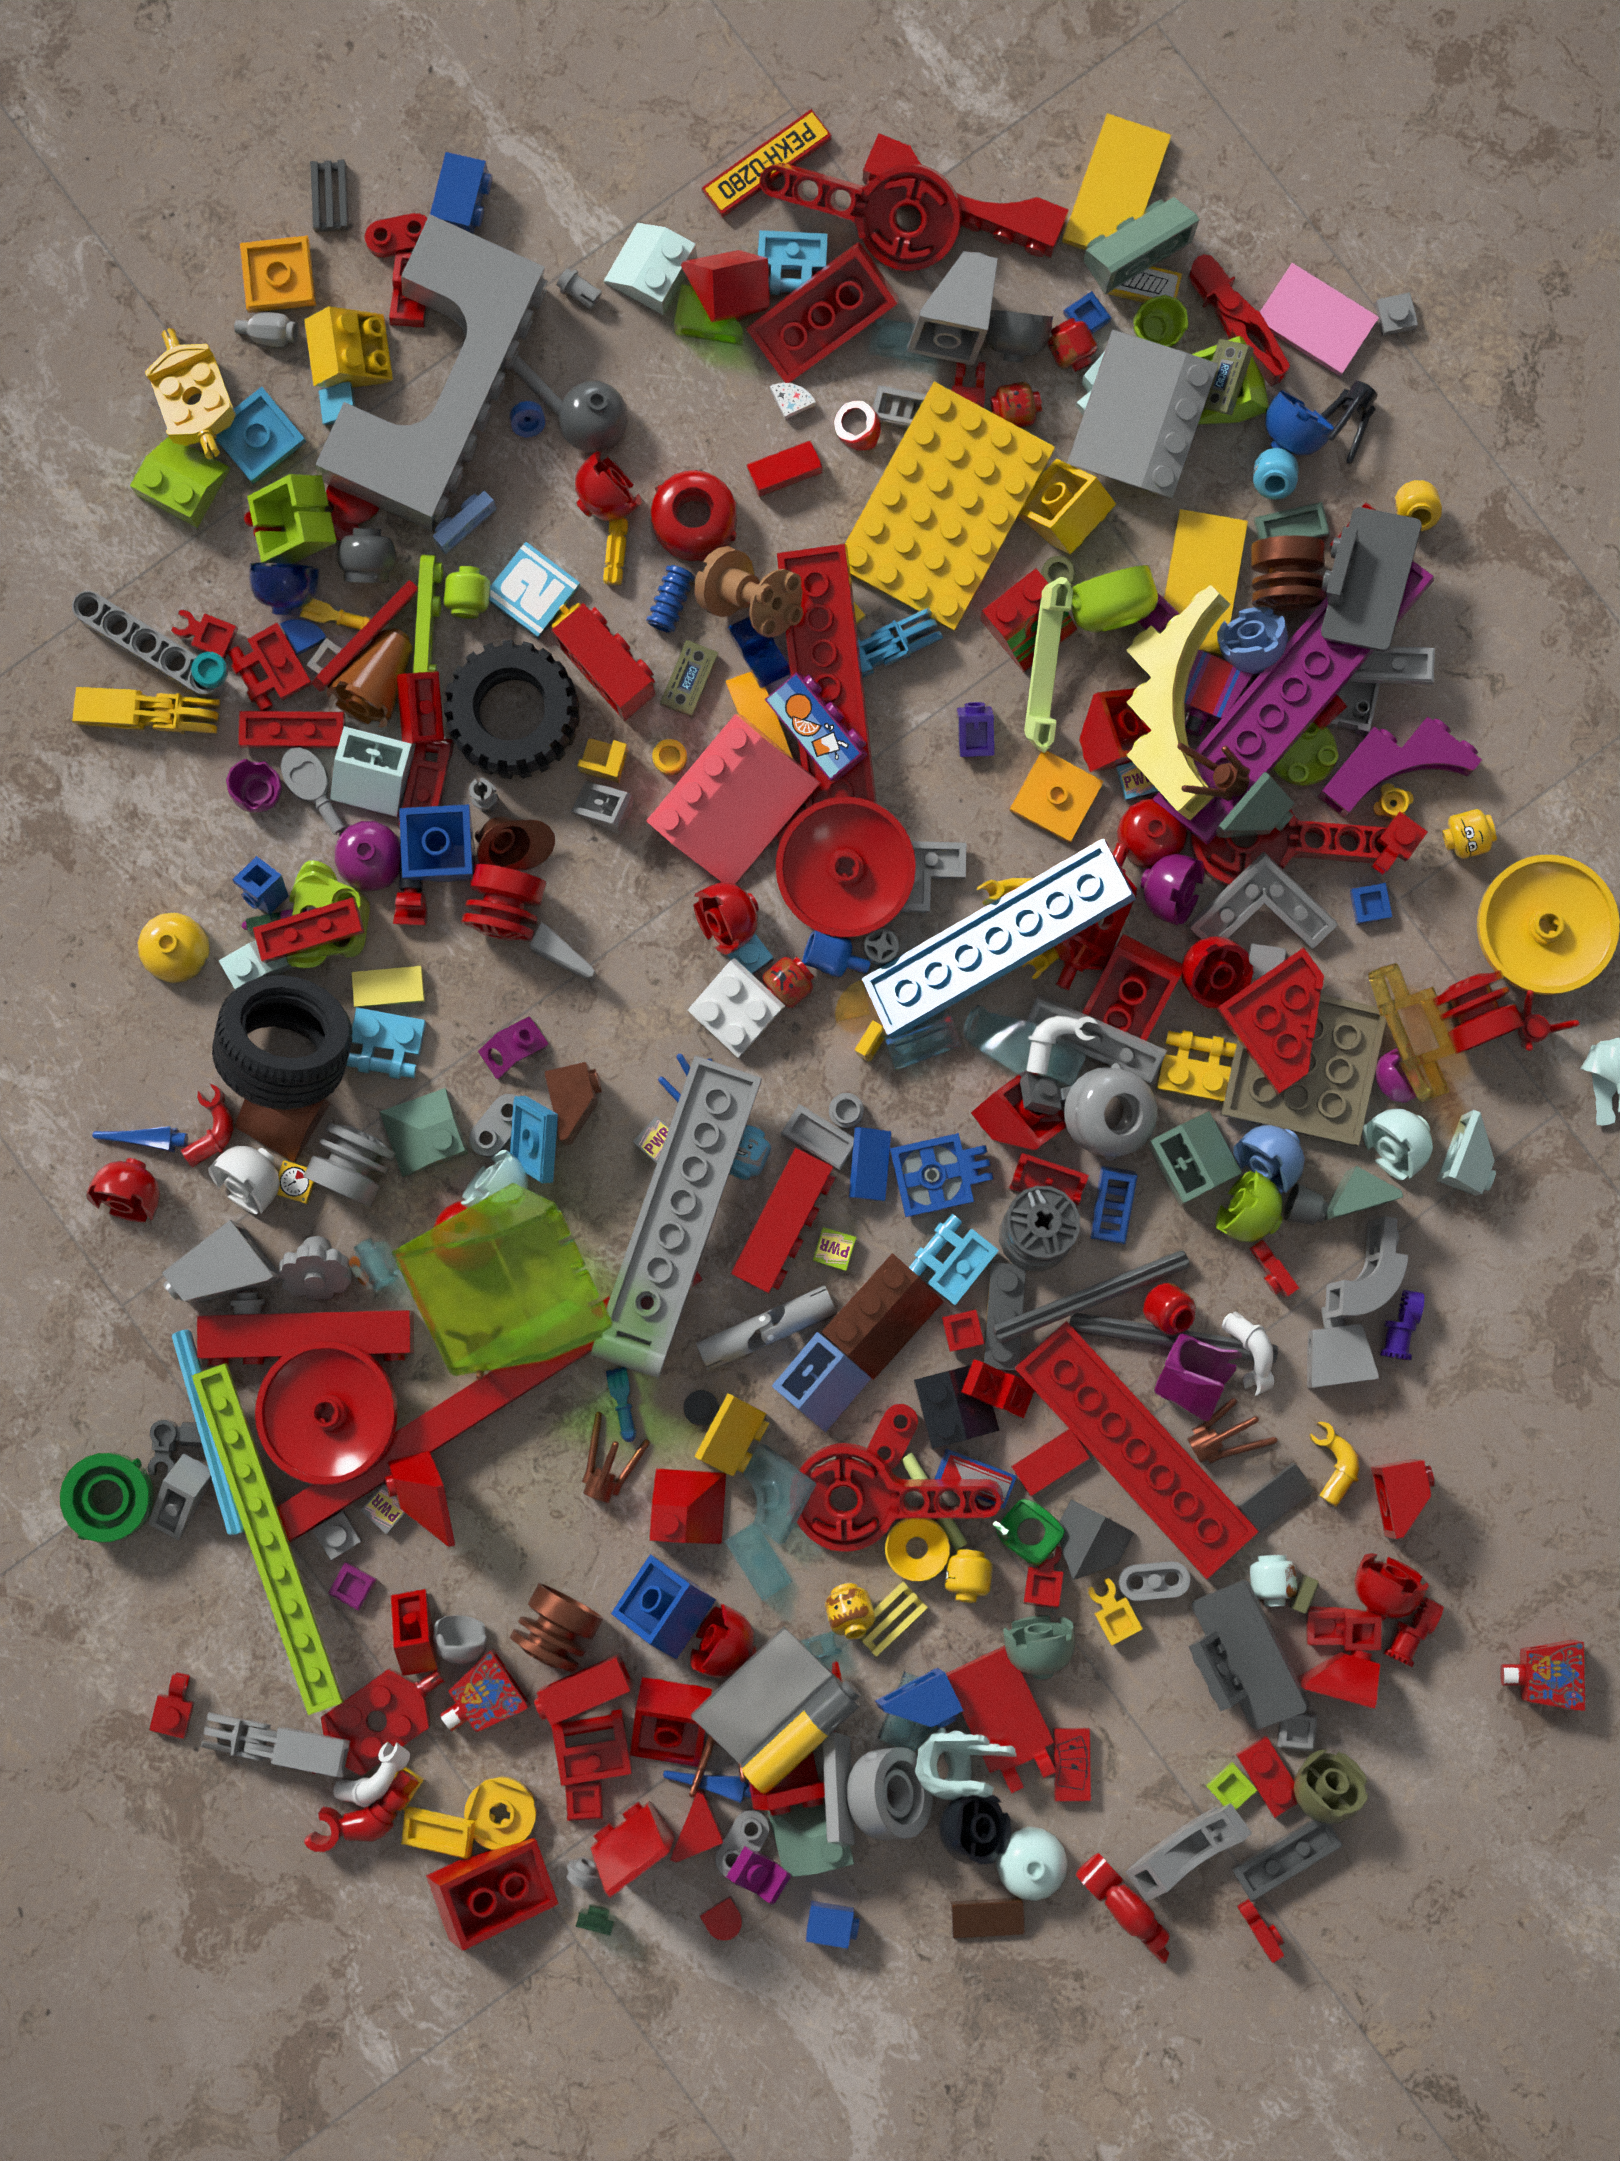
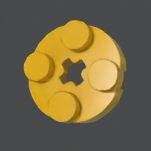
[464,1776,537,1850]

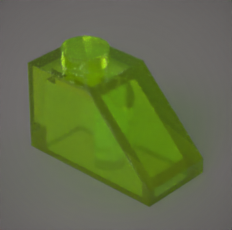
[674,283,744,346]

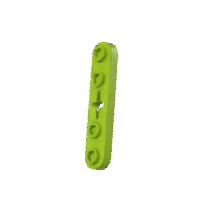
[413,555,443,673]

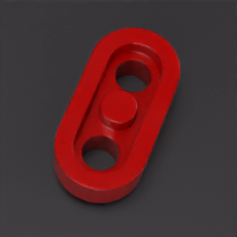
[364,213,428,258]
[867,1404,918,1469]

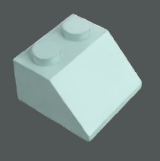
[604,223,697,315]

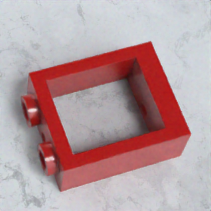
[534,1653,634,1726]

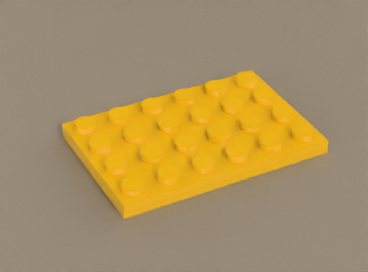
[845,381,1055,632]

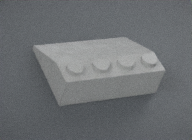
[1067,330,1218,498]

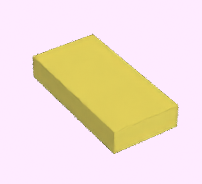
[351,966,425,1008]

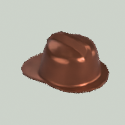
[475,816,555,870]

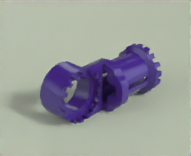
[1380,1290,1424,1360]

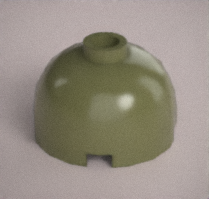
[1294,1750,1368,1824]

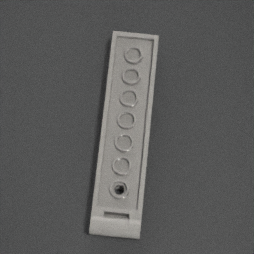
[591,1055,762,1379]

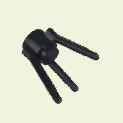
[1321,381,1378,464]

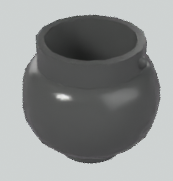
[337,528,396,583]

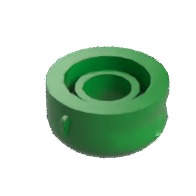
[60,1453,154,1542]

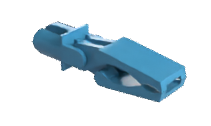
[858,607,944,678]

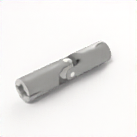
[696,1285,837,1372]

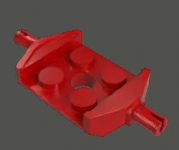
[1054,843,1137,991]
[312,1668,445,1776]

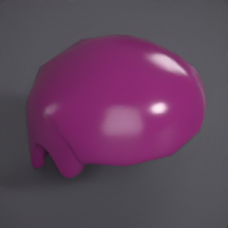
[226,759,283,813]
[1376,1047,1422,1103]

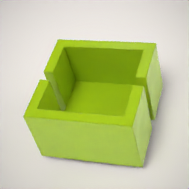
[247,474,337,564]

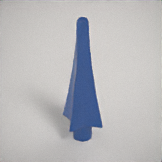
[92,1126,188,1153]
[663,1770,751,1803]

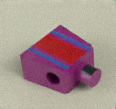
[1184,650,1252,737]

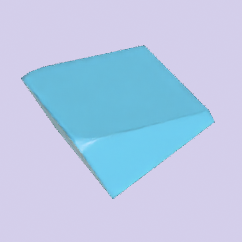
[319,381,356,425]

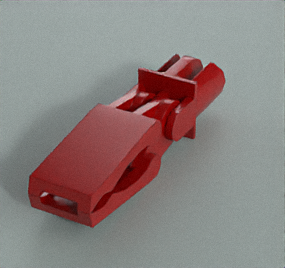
[1188,254,1290,386]

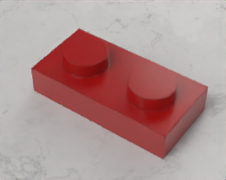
[1235,1736,1298,1818]

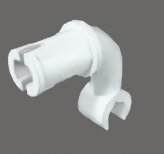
[1026,1016,1098,1075]
[1222,1311,1274,1396]
[334,1742,410,1807]

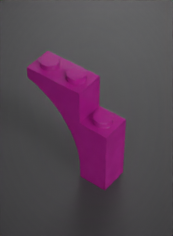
[1317,716,1482,818]

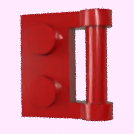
[552,1709,632,1786]

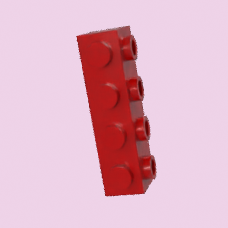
[731,1148,836,1294]

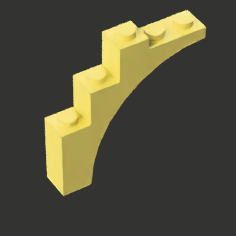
[1126,585,1231,820]

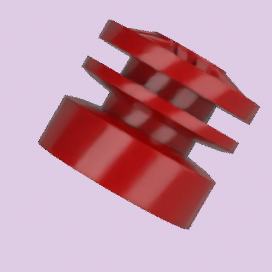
[461,864,547,941]
[1432,970,1525,1054]

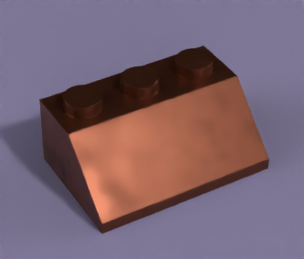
[821,1253,944,1380]

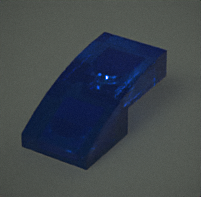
[728,616,790,688]

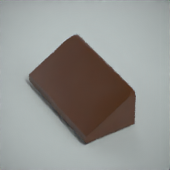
[951,1898,1025,1938]

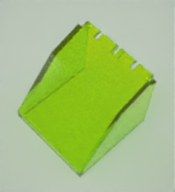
[391,1183,613,1376]

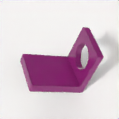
[478,1016,548,1079]

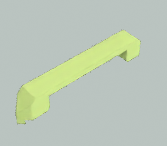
[1024,577,1073,753]

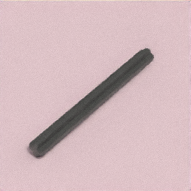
[993,1251,1190,1343]
[1069,1313,1278,1364]

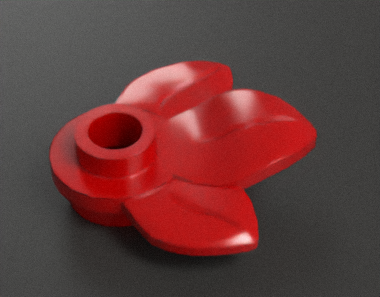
[326,485,379,541]

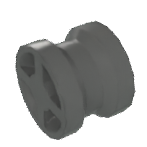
[864,929,899,966]

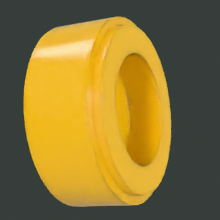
[652,739,687,775]

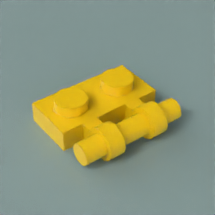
[1156,1030,1236,1102]

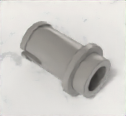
[556,268,602,310]

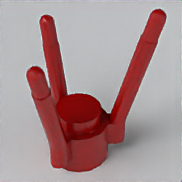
[1518,990,1580,1051]

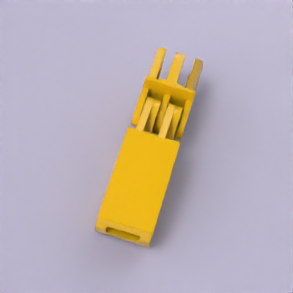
[72,687,220,734]

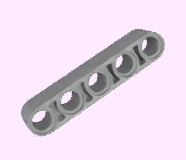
[72,591,225,699]

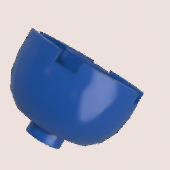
[1265,390,1334,456]

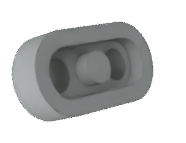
[469,1094,516,1157]
[1118,1561,1190,1601]
[715,1809,769,1876]

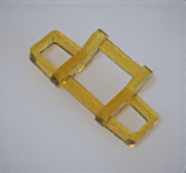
[1368,963,1455,1103]

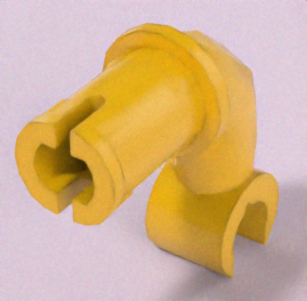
[1309,1422,1360,1507]

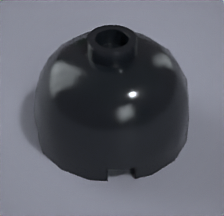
[939,1795,1011,1865]

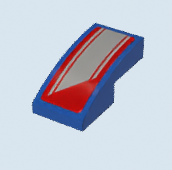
[934,1449,1017,1509]

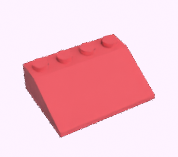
[646,714,821,885]

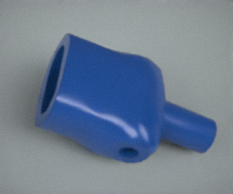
[802,930,870,978]

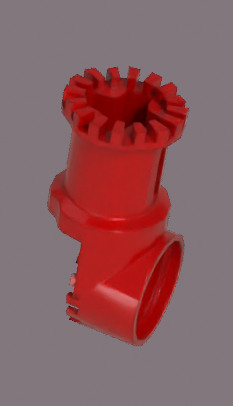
[1383,1597,1444,1667]

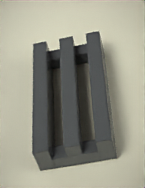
[310,159,349,232]

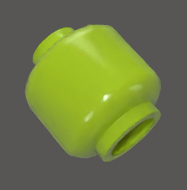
[444,566,491,619]

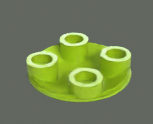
[1273,722,1338,786]

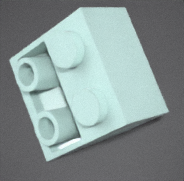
[330,726,415,818]

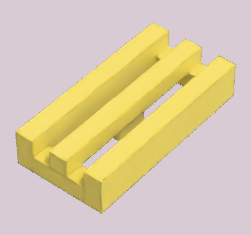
[859,1581,928,1657]

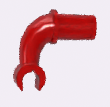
[181,1084,233,1168]

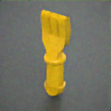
[299,597,371,630]

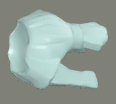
[1580,1038,1620,1126]
[915,1728,1016,1800]

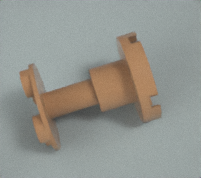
[694,546,803,638]

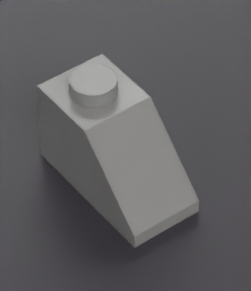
[148,1453,211,1541]

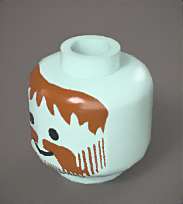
[1250,1555,1297,1606]

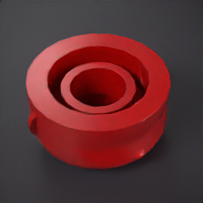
[651,470,738,562]

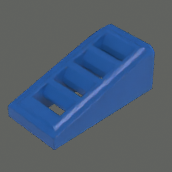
[1090,1166,1138,1244]

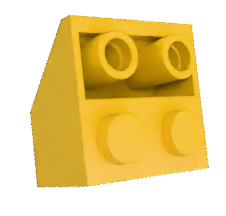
[304,306,393,388]

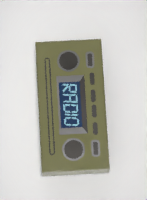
[1203,339,1254,416]
[660,640,719,718]

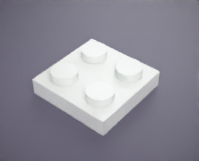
[688,958,785,1058]

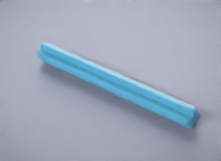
[172,1329,245,1535]

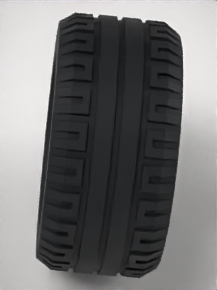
[212,975,353,1110]

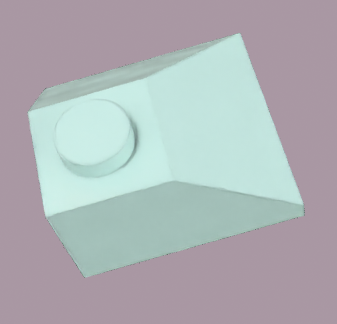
[1437,1110,1496,1196]

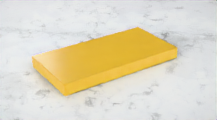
[1062,113,1171,250]
[1164,509,1248,657]

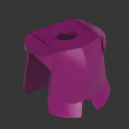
[1154,1333,1242,1421]

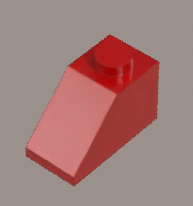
[391,1589,438,1676]

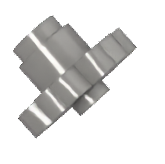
[279,1236,352,1301]

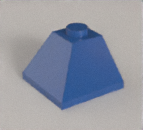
[399,804,476,882]

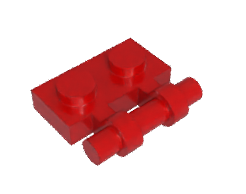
[227,623,312,711]

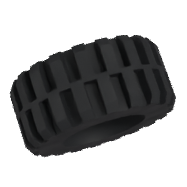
[444,640,580,779]

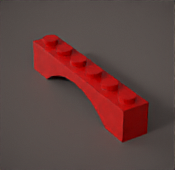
[862,133,1069,258]

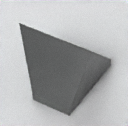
[1059,1499,1134,1581]

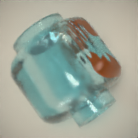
[349,1238,401,1292]

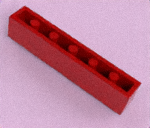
[197,1310,414,1366]

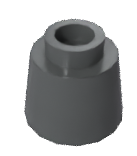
[1284,1183,1328,1225]

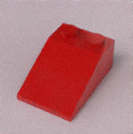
[1082,934,1182,1041]
[426,1838,559,1951]

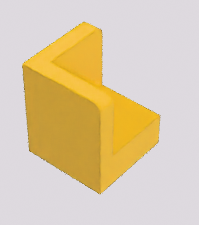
[577,739,629,783]

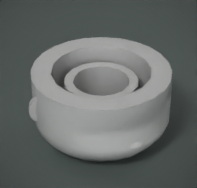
[1064,1063,1158,1161]
[847,1747,933,1841]

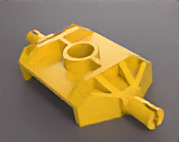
[145,328,236,459]

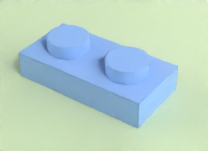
[433,491,496,555]

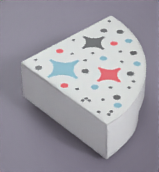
[770,383,816,420]

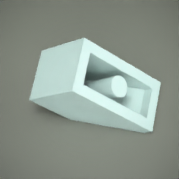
[219,941,293,989]

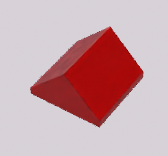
[681,250,770,322]

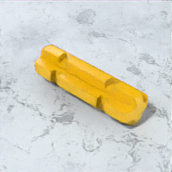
[603,518,628,586]

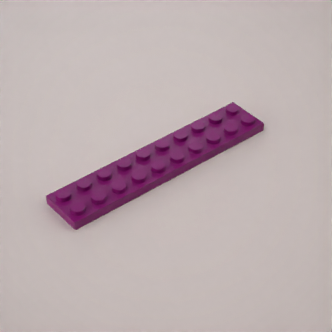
[1153,561,1434,845]

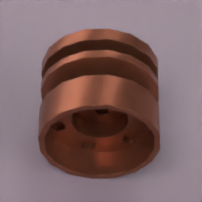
[1251,535,1325,612]
[509,1583,604,1673]

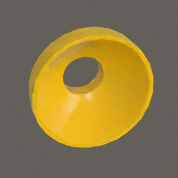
[885,1518,950,1581]

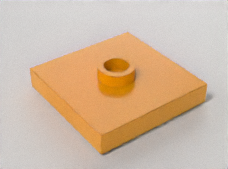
[240,235,316,313]
[1009,751,1104,843]

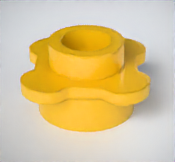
[1373,783,1414,820]

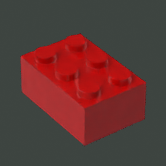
[552,603,656,722]

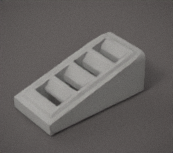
[873,385,926,429]
[529,922,597,982]

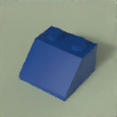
[611,1554,716,1660]

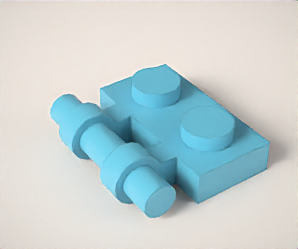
[758,230,828,295]
[346,1007,426,1079]
[909,1214,999,1306]

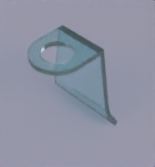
[964,1005,1039,1077]

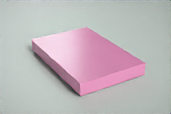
[1260,263,1379,377]

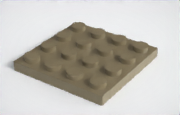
[1220,978,1389,1147]

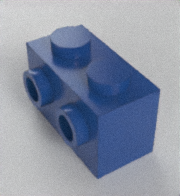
[430,152,493,234]

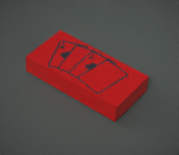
[1053,1728,1091,1801]

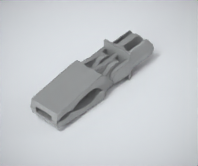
[201,1712,350,1777]

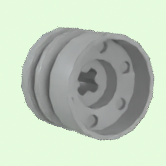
[303,1122,396,1207]

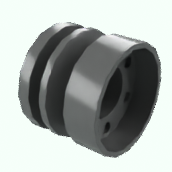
[999,1186,1080,1272]

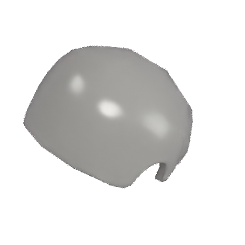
[433,1615,487,1665]

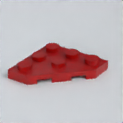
[1216,947,1324,1095]

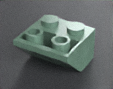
[1147,1111,1242,1206]

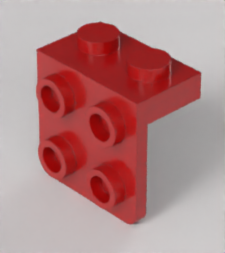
[748,1751,825,1816]

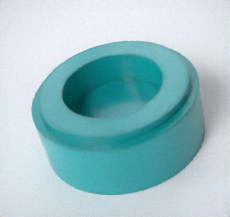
[191,652,228,689]

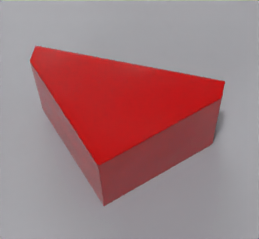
[670,1789,724,1863]

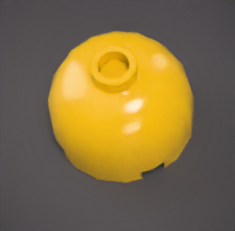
[137,913,210,983]

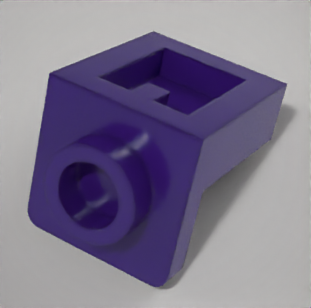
[957,702,994,757]

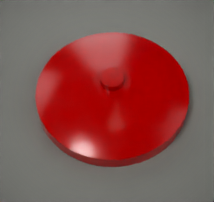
[776,797,916,937]
[255,1341,398,1485]

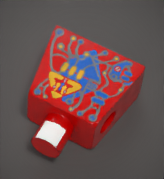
[1500,1640,1585,1711]
[440,1649,531,1733]

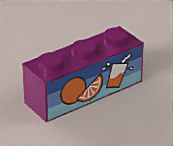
[764,672,868,782]

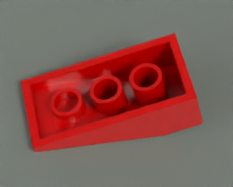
[746,242,899,383]
[590,1801,675,1898]

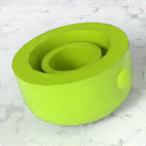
[1071,565,1158,633]

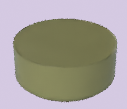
[1041,556,1076,586]

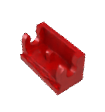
[1009,1153,1089,1208]

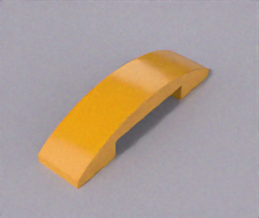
[725,669,793,758]

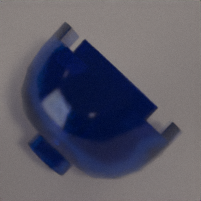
[249,562,320,615]

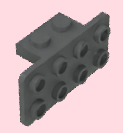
[1321,507,1422,652]
[1188,1580,1310,1730]

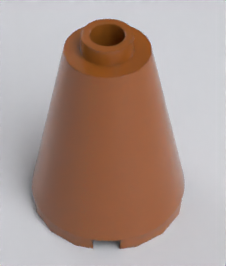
[327,628,412,728]

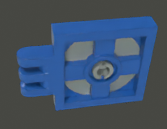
[890,1133,994,1218]

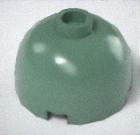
[1003,1615,1075,1679]

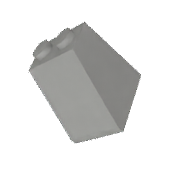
[907,251,998,365]
[162,1220,282,1303]

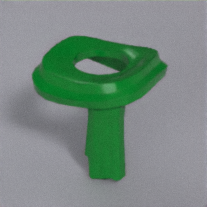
[993,1499,1065,1565]

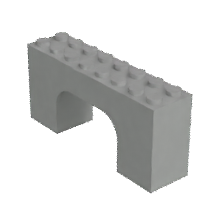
[315,214,548,531]

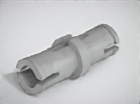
[469,778,498,812]

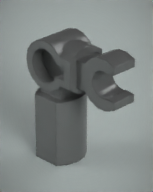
[148,1420,203,1475]

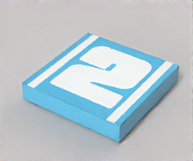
[489,542,581,639]

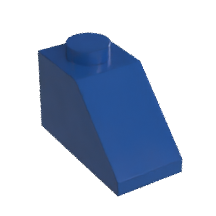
[875,1667,964,1728]

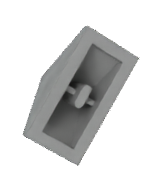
[571,781,635,835]

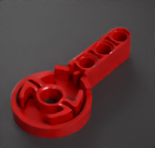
[759,162,962,271]
[1190,809,1387,886]
[791,1443,1003,1552]

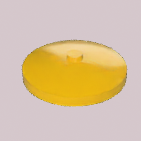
[1477,854,1620,995]

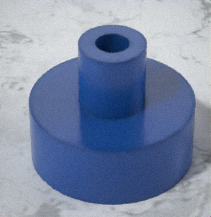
[509,401,545,437]

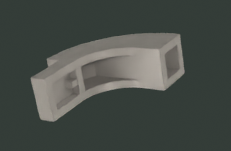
[1126,1803,1252,1902]

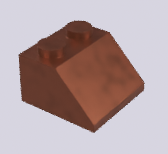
[544,1062,602,1146]
[234,1099,331,1163]

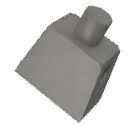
[1307,1307,1379,1388]

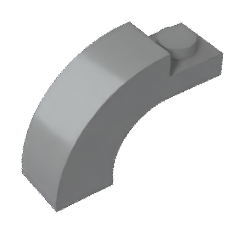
[1325,1216,1408,1320]

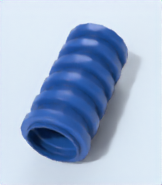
[646,565,695,633]

